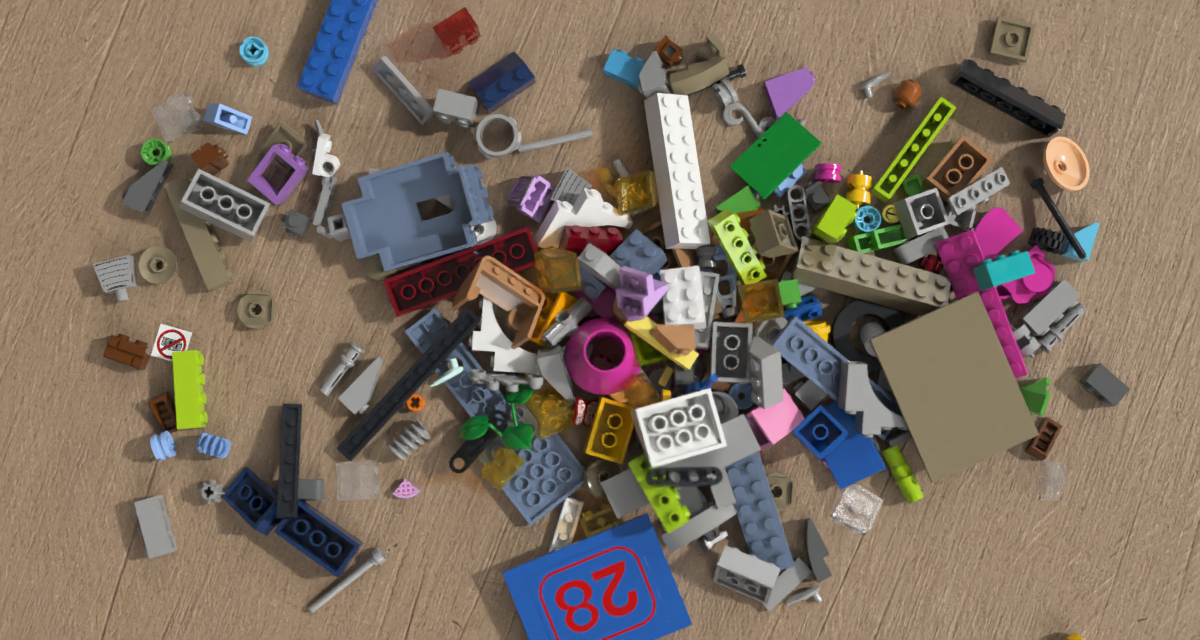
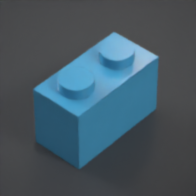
[603,49,645,90]

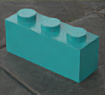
[973,250,1035,291]

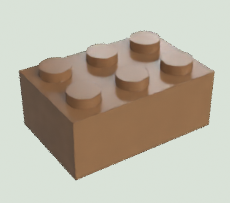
[922,135,993,204]

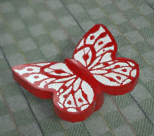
[571,398,598,426]

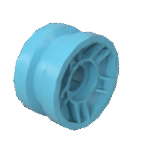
[239,37,269,67]
[852,206,881,234]

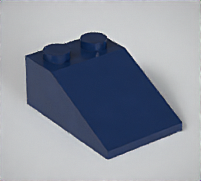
[221,466,281,535]

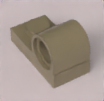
[695,33,726,61]

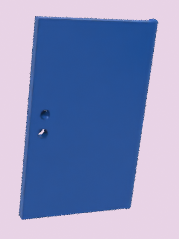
[804,401,886,490]

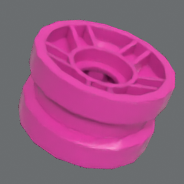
[814,163,842,183]

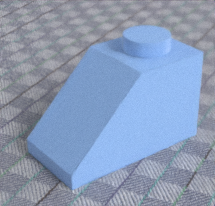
[203,103,252,135]

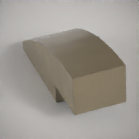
[670,56,729,95]

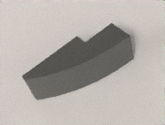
[804,518,832,583]

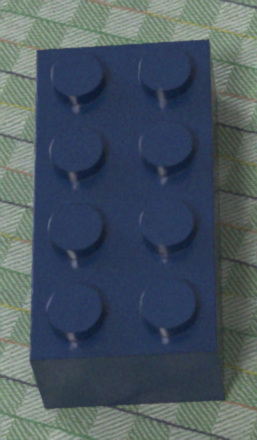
[274,499,364,577]

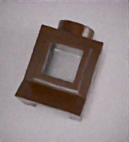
[654,35,684,69]

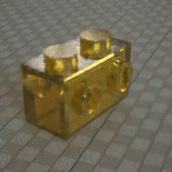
[579,502,623,538]

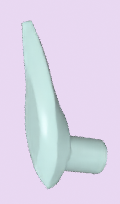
[430,358,463,387]

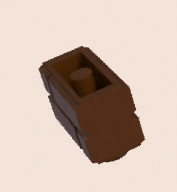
[191,142,229,176]
[103,333,152,370]

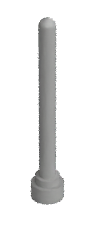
[308,547,387,613]

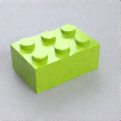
[810,194,858,245]

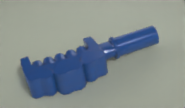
[683,374,718,395]

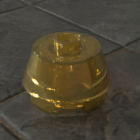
[623,372,660,409]

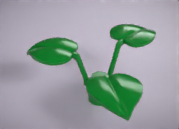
[457,383,534,450]

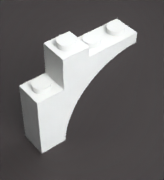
[535,188,633,252]
[469,296,541,375]

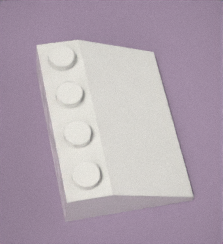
[631,388,727,468]

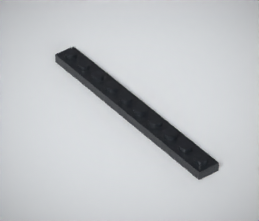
[336,307,482,461]

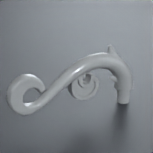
[723,103,805,141]

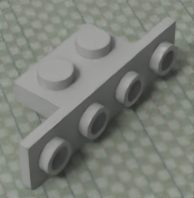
[947,167,1010,216]

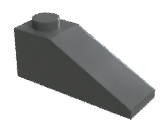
[122,160,173,215]

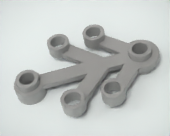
[468,369,543,392]

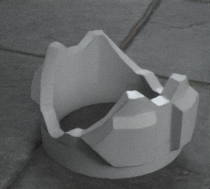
[474,114,522,159]

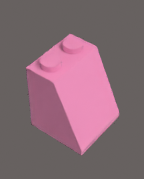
[744,389,805,451]

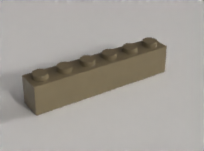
[164,176,234,292]

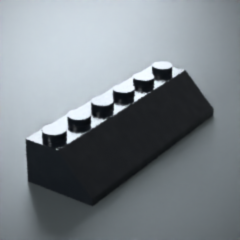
[949,59,1066,137]

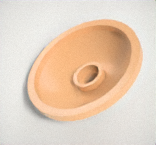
[1043,137,1090,191]

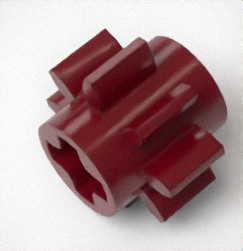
[918,254,944,274]

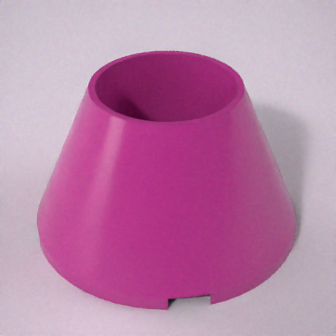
[565,318,643,395]

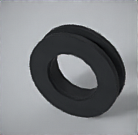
[831,299,905,372]

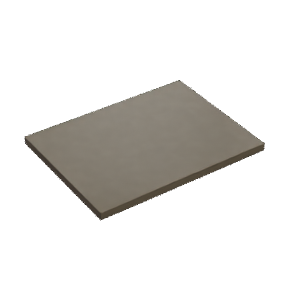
[869,291,1039,483]

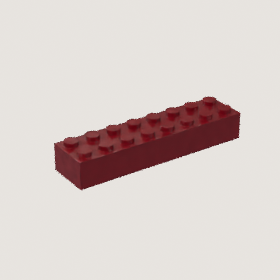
[383,226,542,317]

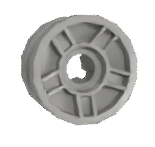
[711,78,738,109]

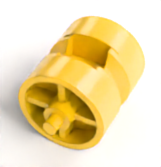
[846,171,873,209]

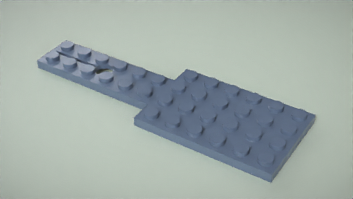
[405,308,586,526]

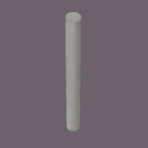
[518,129,593,153]

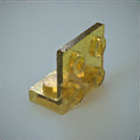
[524,387,575,439]
[480,446,526,491]

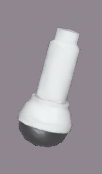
[700,531,728,550]

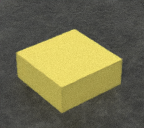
[657,366,674,387]

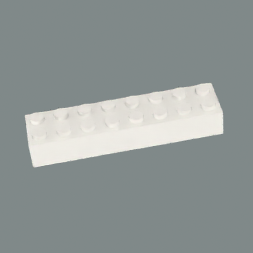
[644,93,710,249]

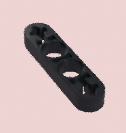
[646,467,723,487]

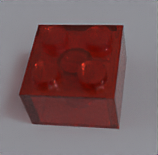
[433,7,481,56]

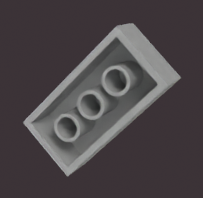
[180,169,270,242]

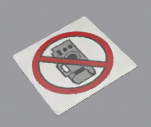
[151,324,192,362]

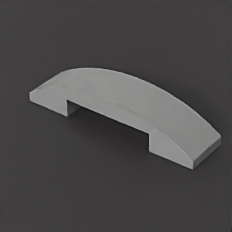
[661,503,738,552]

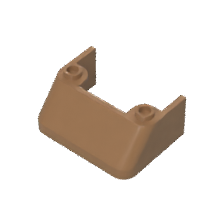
[451,256,545,349]

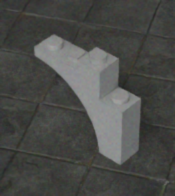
[838,361,908,437]

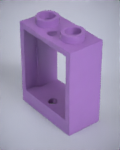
[247,144,310,205]

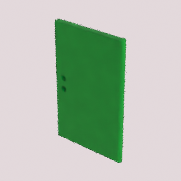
[729,112,822,200]

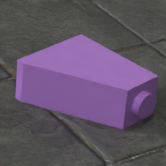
[763,67,815,120]

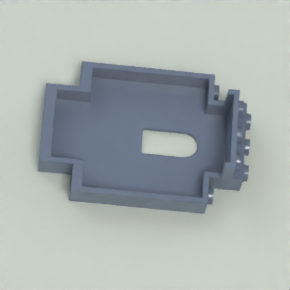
[341,152,494,272]

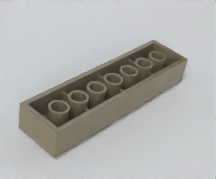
[791,237,951,316]

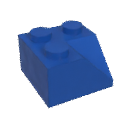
[792,405,849,460]

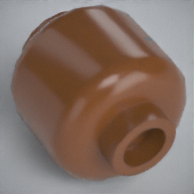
[893,79,922,109]

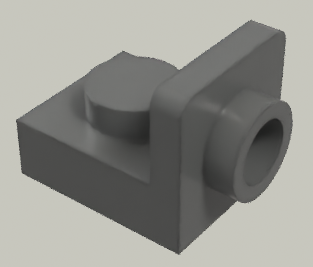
[804,181,830,212]

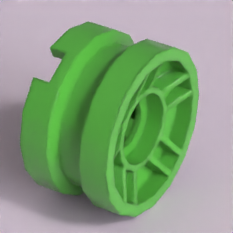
[141,139,172,167]

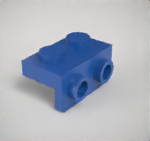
[778,295,822,322]

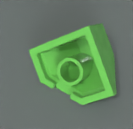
[1020,378,1050,415]

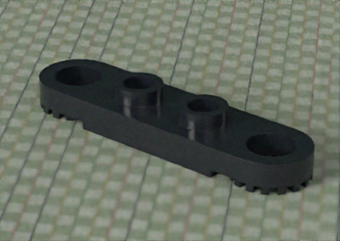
[449,410,508,473]

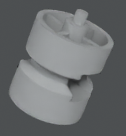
[1010,323,1040,358]

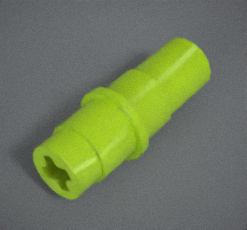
[882,445,924,504]

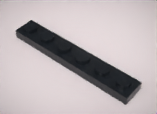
[276,403,302,519]

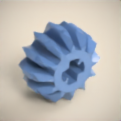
[196,432,231,459]

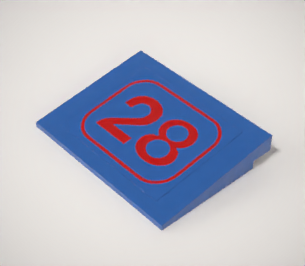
[502,513,692,640]

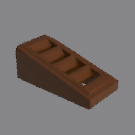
[148,391,180,434]
[1025,417,1063,461]

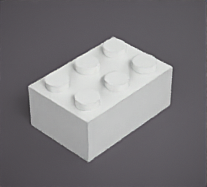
[660,266,707,330]

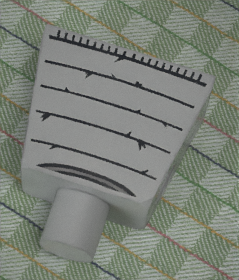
[550,168,592,206]
[93,255,136,303]

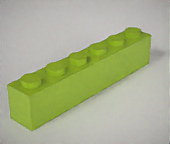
[870,97,957,203]

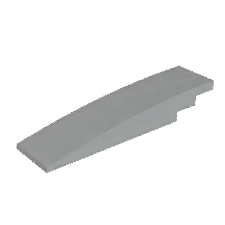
[601,414,761,519]

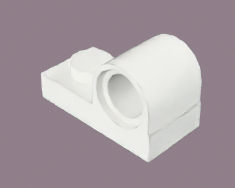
[312,133,340,177]

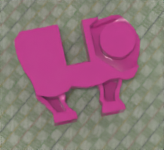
[974,208,1056,304]

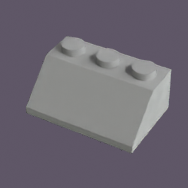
[749,336,783,410]
[713,546,781,604]

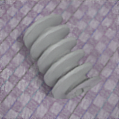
[860,322,885,357]
[387,418,430,460]

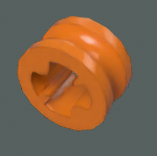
[407,394,425,411]

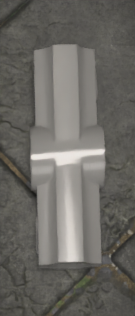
[541,298,593,349]

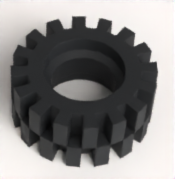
[1028,227,1067,254]

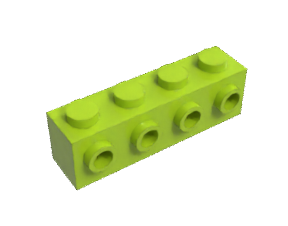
[707,209,766,289]
[172,350,208,429]
[628,454,691,533]

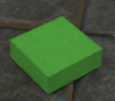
[901,174,926,198]

